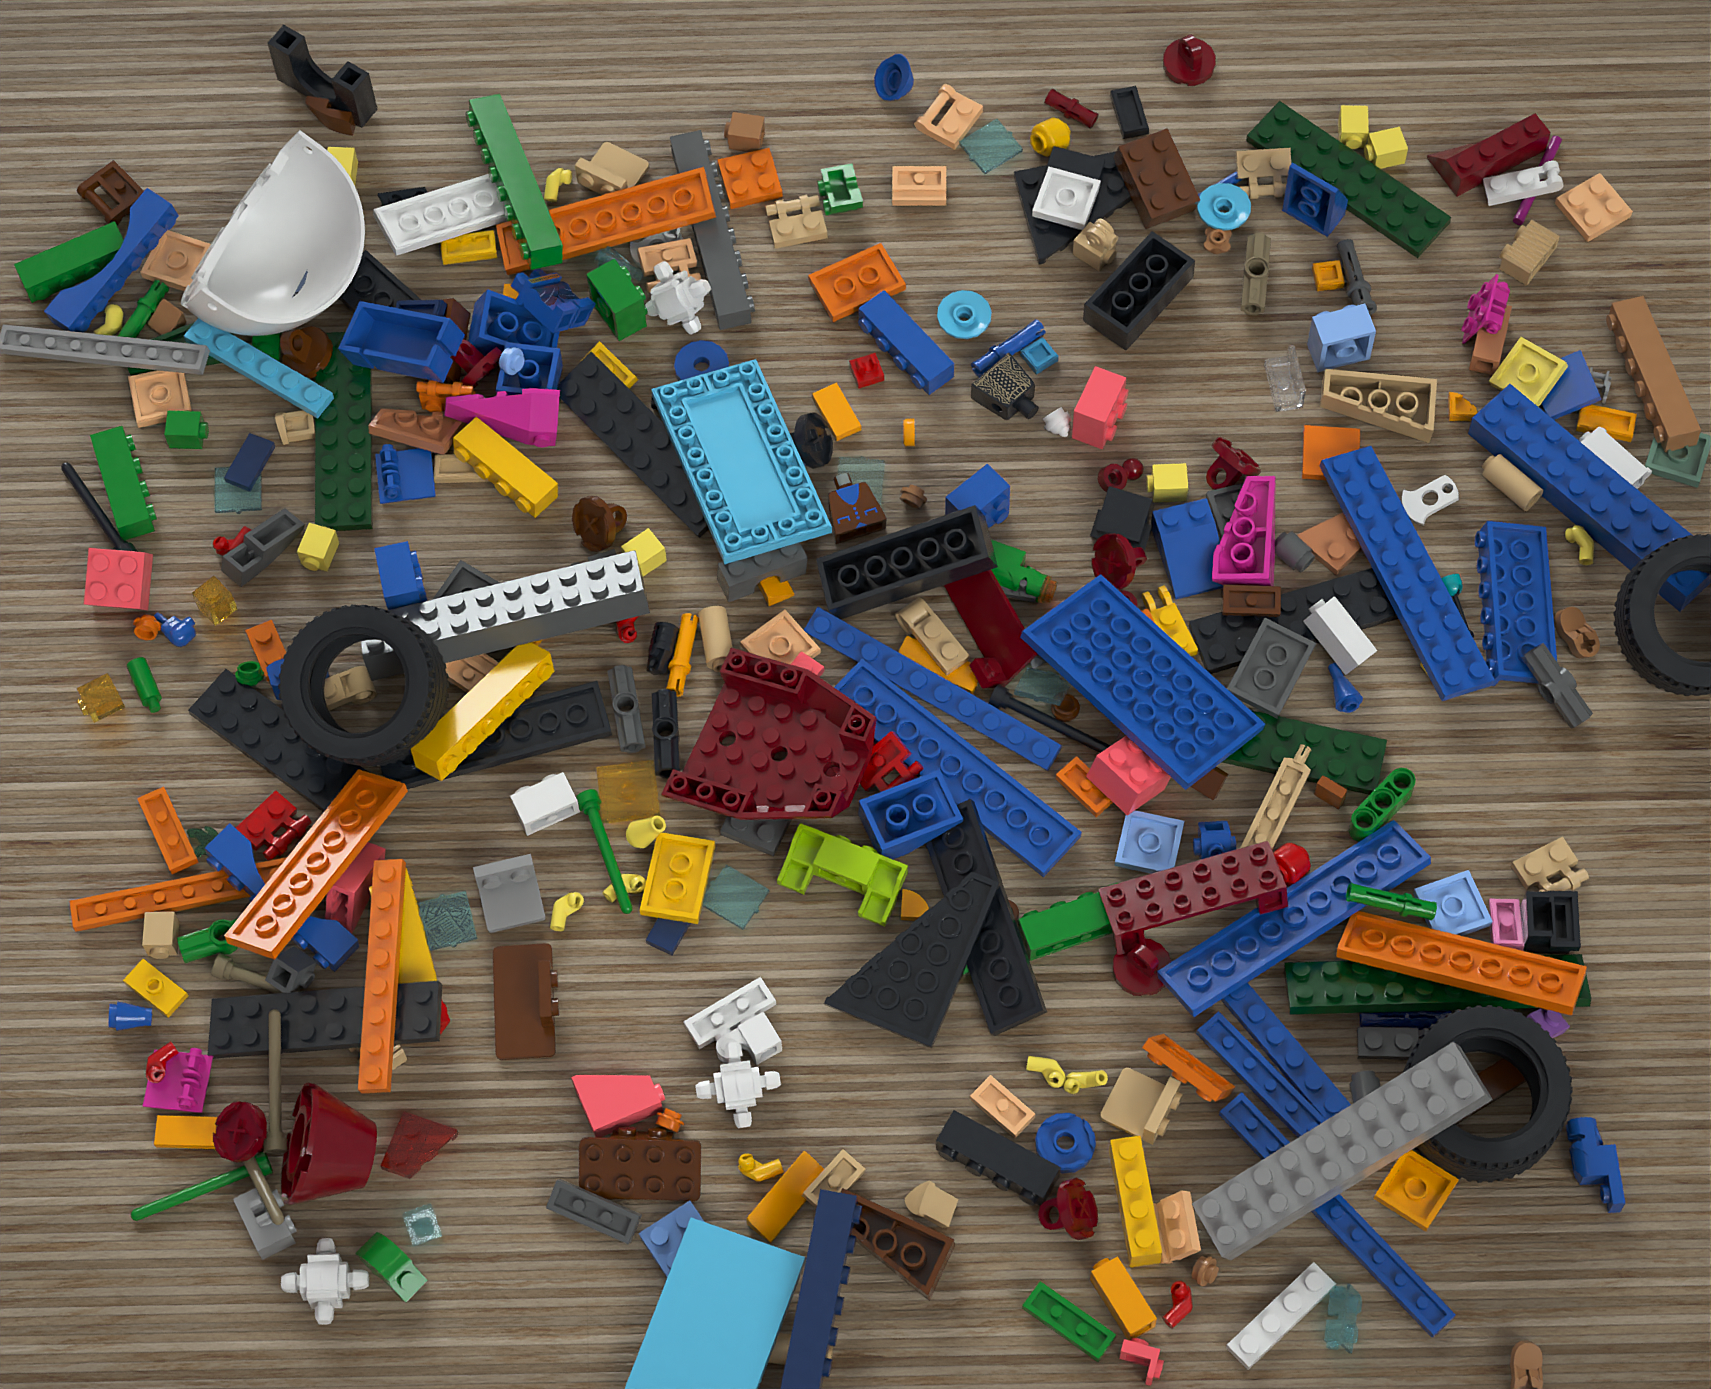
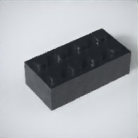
[1083,231,1195,351]

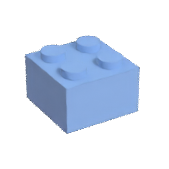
[1307,304,1376,372]

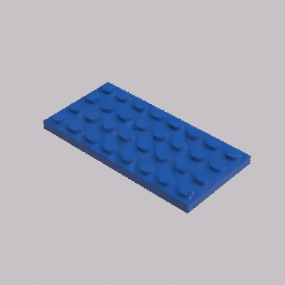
[1020,574,1265,790]

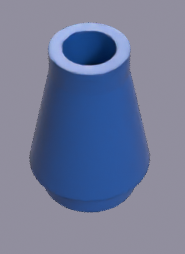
[108,1001,152,1031]

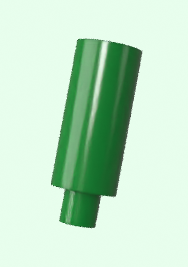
[126,657,162,713]

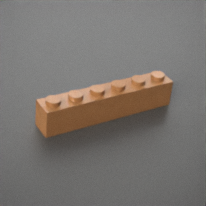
[1606,296,1701,452]

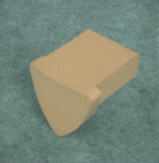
[275,410,315,445]
[905,1181,958,1228]

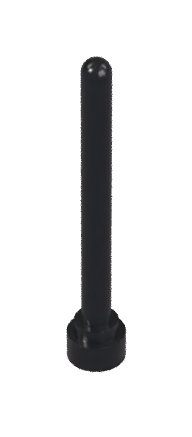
[61,462,138,552]
[988,684,1111,753]

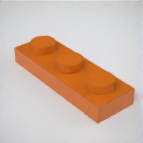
[137,787,199,875]

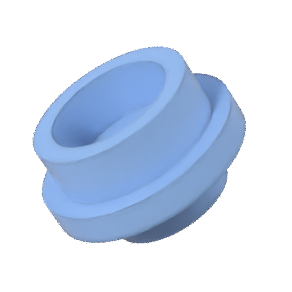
[499,347,524,375]

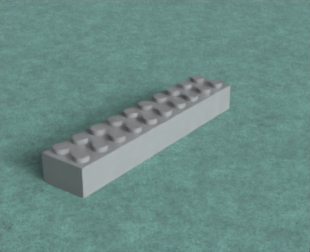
[1192,1042,1493,1260]

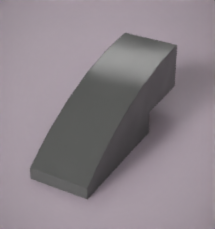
[221,508,305,587]

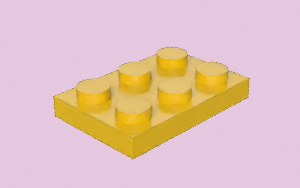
[640,832,715,924]

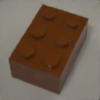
[1113,128,1200,229]

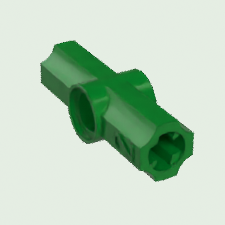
[177,919,238,963]

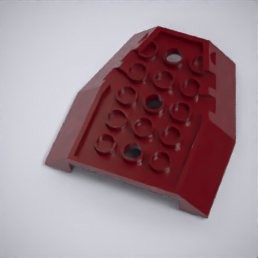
[661,648,877,820]

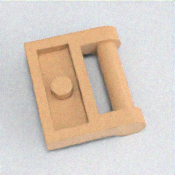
[914,84,983,150]

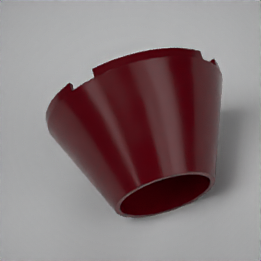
[281,1082,377,1205]

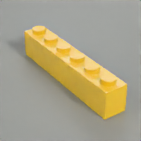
[411,642,555,781]

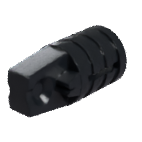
[646,622,679,675]

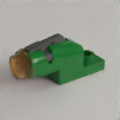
[991,540,1058,603]

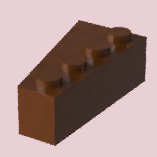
[840,1188,955,1301]

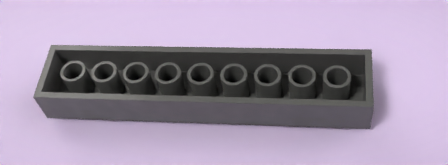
[361,550,650,681]

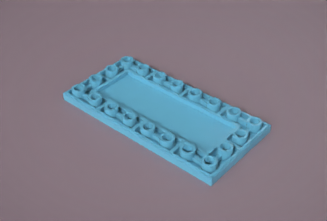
[651,359,832,564]
[625,1218,806,1389]

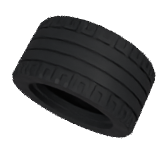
[1613,534,1711,696]
[278,604,449,767]
[1403,1005,1573,1183]

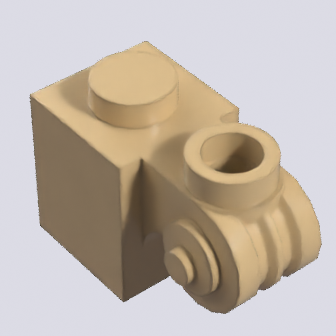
[1073,219,1118,271]

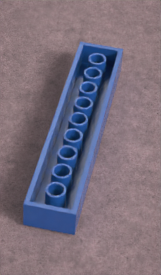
[1468,384,1711,612]

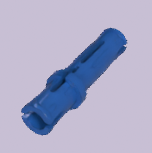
[971,319,1046,377]

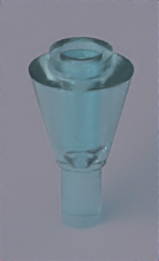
[595,246,643,281]

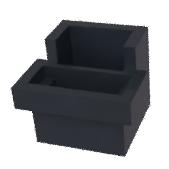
[1090,486,1155,552]
[1520,891,1581,954]

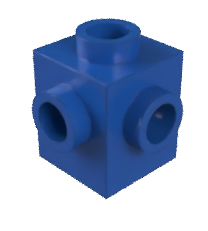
[1193,821,1236,860]

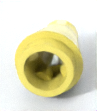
[626,816,666,848]

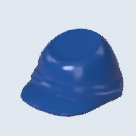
[874,54,914,101]

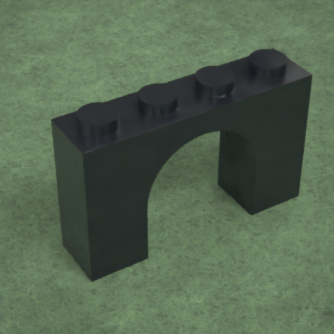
[267,24,378,128]

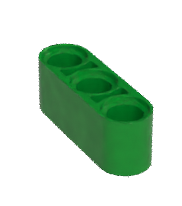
[1348,768,1416,842]

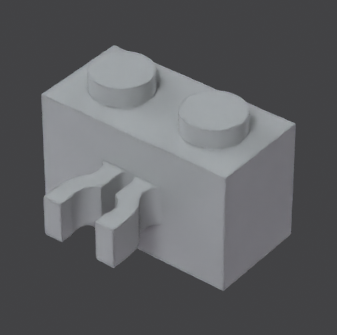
[233,1188,297,1260]

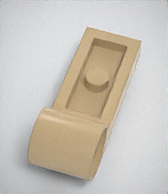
[895,597,970,676]
[324,666,377,711]

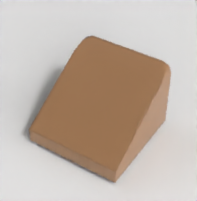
[147,299,186,335]

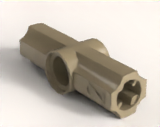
[1241,233,1271,316]

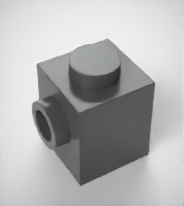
[265,946,317,993]

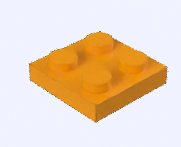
[1373,1150,1459,1232]

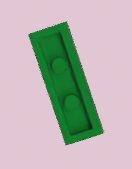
[1022,1281,1116,1362]

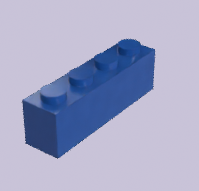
[858,290,954,395]

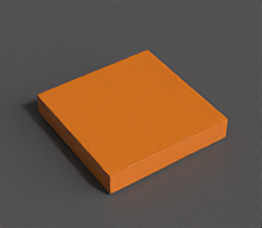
[1302,425,1360,480]

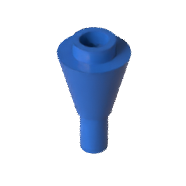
[1328,663,1363,713]

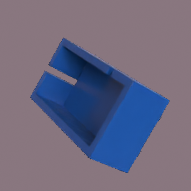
[338,301,465,383]

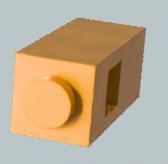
[1090,1256,1157,1341]

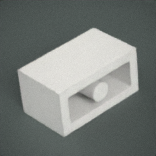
[510,772,580,836]

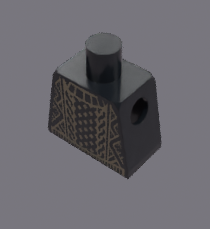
[971,352,1039,420]

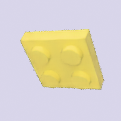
[1489,337,1568,407]

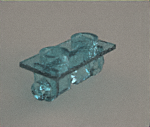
[1324,1284,1362,1353]

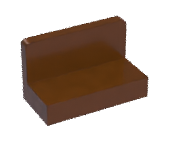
[1221,585,1281,617]

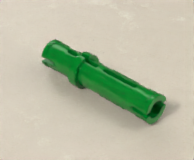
[118,280,169,338]
[1345,882,1437,921]

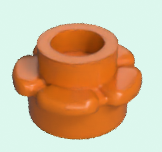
[133,615,161,640]
[656,1108,684,1133]

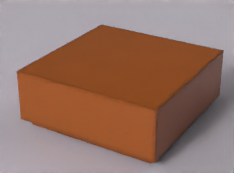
[1314,776,1347,810]

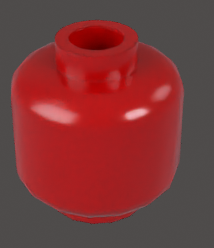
[1273,843,1311,887]

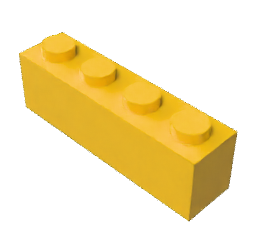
[453,417,558,518]
[1109,1135,1162,1268]

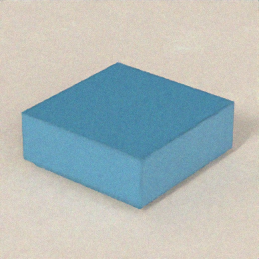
[1020,337,1059,375]

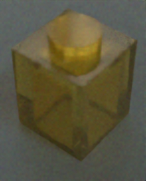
[192,576,237,626]
[76,673,125,723]

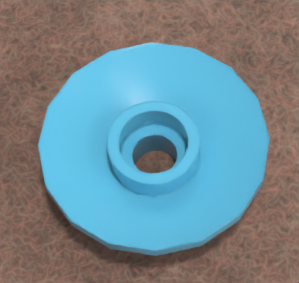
[1197,183,1251,230]
[937,290,992,339]

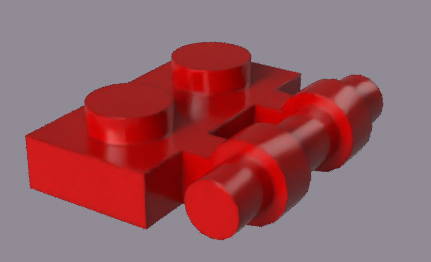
[860,731,924,793]
[235,791,312,861]

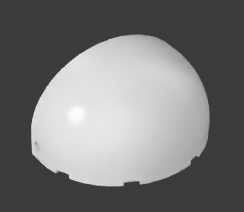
[181,130,365,336]

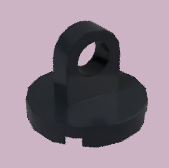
[790,412,833,469]

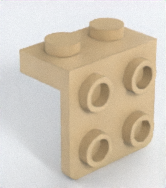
[575,142,649,195]
[1100,1068,1183,1145]

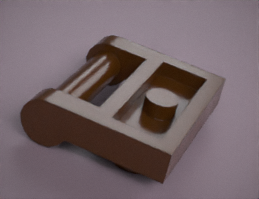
[77,160,144,225]

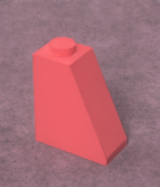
[325,842,386,934]
[571,1075,666,1138]

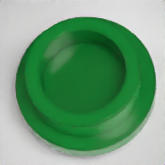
[235,661,264,686]

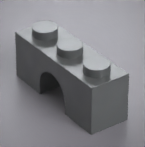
[717,542,808,603]

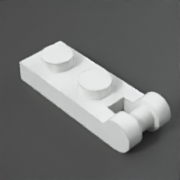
[1483,161,1563,206]

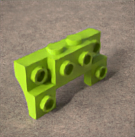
[777,823,908,927]

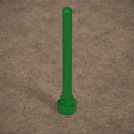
[576,789,633,914]
[131,1151,273,1221]

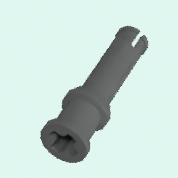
[1337,239,1377,316]

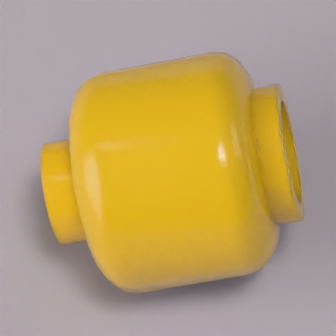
[1030,117,1070,157]

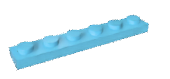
[184,318,334,419]

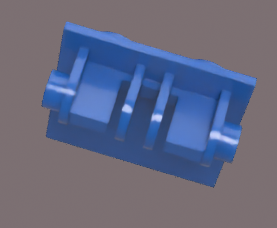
[375,444,436,504]

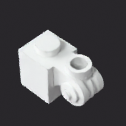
[714,1012,782,1065]

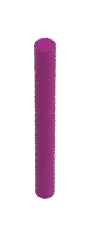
[1513,135,1562,225]

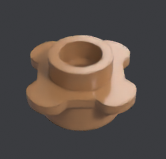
[1203,227,1232,254]

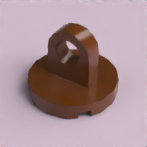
[280,326,333,379]
[572,496,627,552]

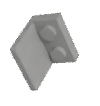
[473,854,546,933]

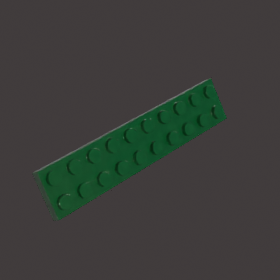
[1284,954,1591,1015]

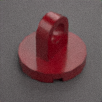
[1163,34,1216,86]
[451,339,502,388]
[1206,437,1261,490]
[1091,533,1147,590]
[1113,938,1172,996]
[213,1101,268,1163]
[1038,1178,1098,1240]

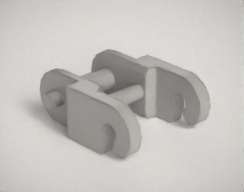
[1589,367,1612,404]

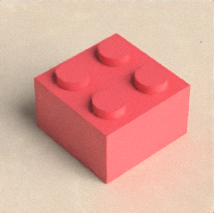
[1072,366,1129,450]
[84,548,153,611]
[1086,736,1171,816]

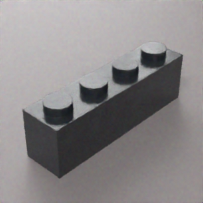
[936,1110,1061,1206]

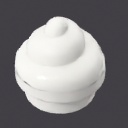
[1043,407,1071,437]

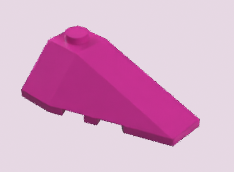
[445,388,560,448]
[1212,476,1276,586]

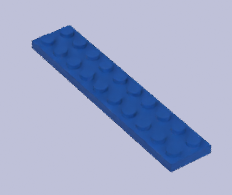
[1319,446,1495,701]
[834,659,1082,877]
[1157,820,1431,1017]

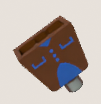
[828,473,887,545]

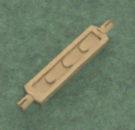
[1240,744,1311,851]

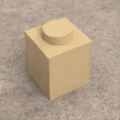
[142,912,180,959]

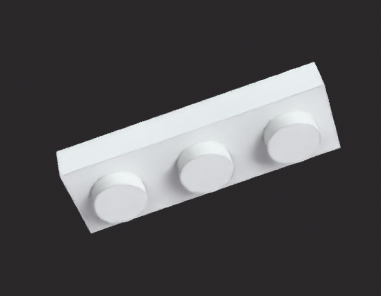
[684,977,776,1049]

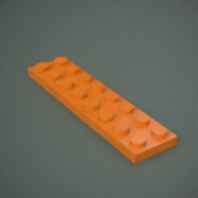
[496,167,716,275]
[224,769,408,960]
[1336,911,1587,1016]

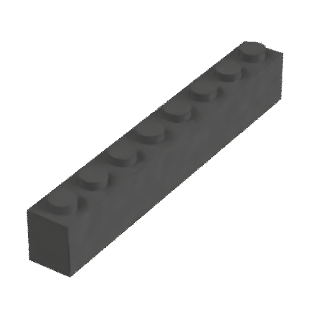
[670,130,755,330]

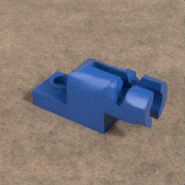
[1566,1117,1625,1213]

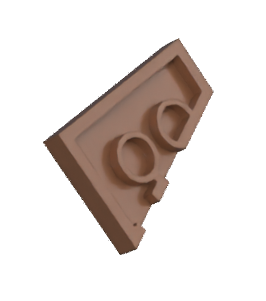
[368,409,467,455]
[1297,513,1363,576]

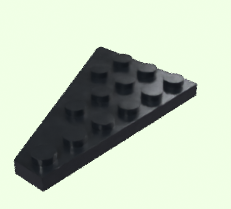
[1014,151,1132,265]
[824,872,1000,1048]

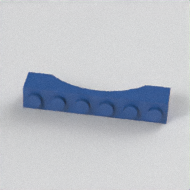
[44,188,179,333]
[205,823,359,972]

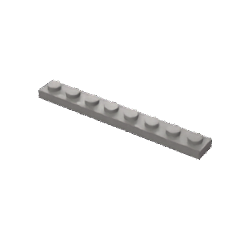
[0,325,210,375]

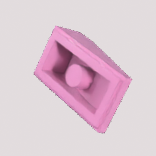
[1489,899,1524,951]

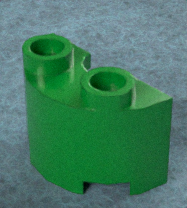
[817,163,863,216]

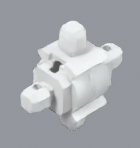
[645,261,711,335]
[695,1042,781,1128]
[281,1238,369,1325]

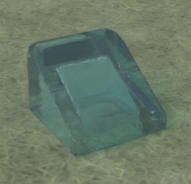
[402,1204,442,1246]

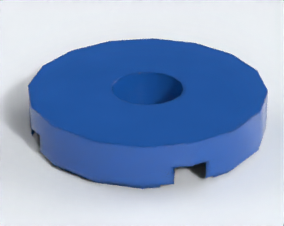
[674,340,729,381]
[1035,1113,1096,1174]

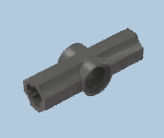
[1521,643,1593,729]
[607,665,646,754]

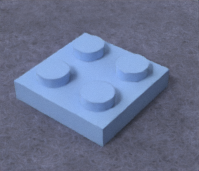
[1115,810,1184,874]
[1413,870,1493,936]

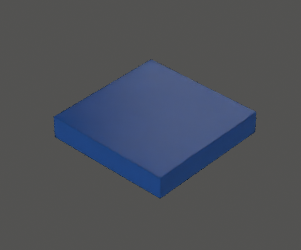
[1542,350,1602,420]

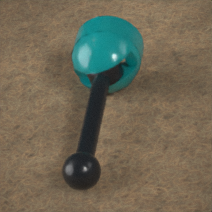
[1441,574,1474,638]

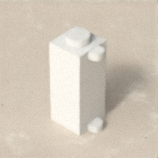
[1579,426,1652,489]
[1303,596,1377,675]

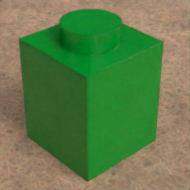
[164,411,209,449]

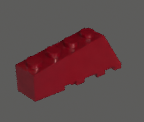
[1427,113,1551,197]

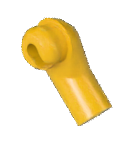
[738,1153,784,1182]

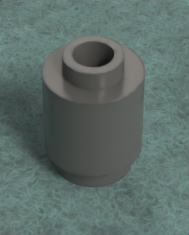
[1275,531,1316,573]
[1349,1070,1381,1103]

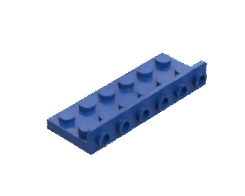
[1475,521,1557,686]

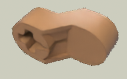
[1554,607,1600,659]
[1510,1340,1543,1389]

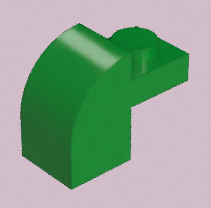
[355,1232,428,1302]

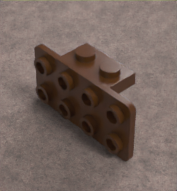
[493,943,560,1060]
[579,1126,701,1201]

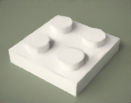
[1032,167,1100,230]

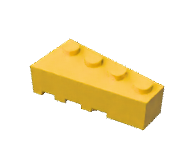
[369,868,438,984]

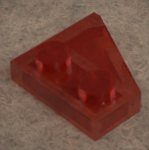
[380,1111,459,1179]

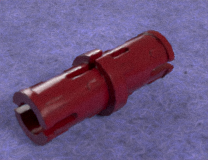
[1044,88,1099,129]

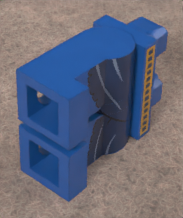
[511,269,596,333]

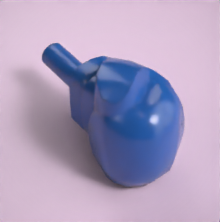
[154,612,196,647]

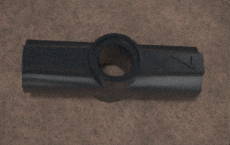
[652,689,680,779]

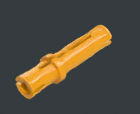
[666,613,699,697]

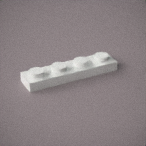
[1226,1262,1336,1370]

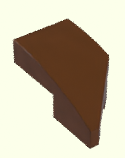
[305,96,355,136]

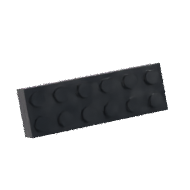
[816,505,998,619]

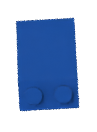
[1282,163,1348,237]
[468,289,559,356]
[1151,498,1223,600]
[858,770,963,859]

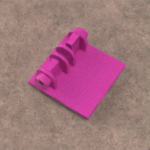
[1462,274,1510,344]
[143,1048,213,1113]

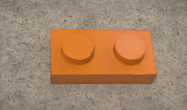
[245,620,286,681]
[1055,756,1113,818]

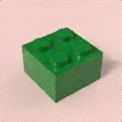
[586,258,648,342]

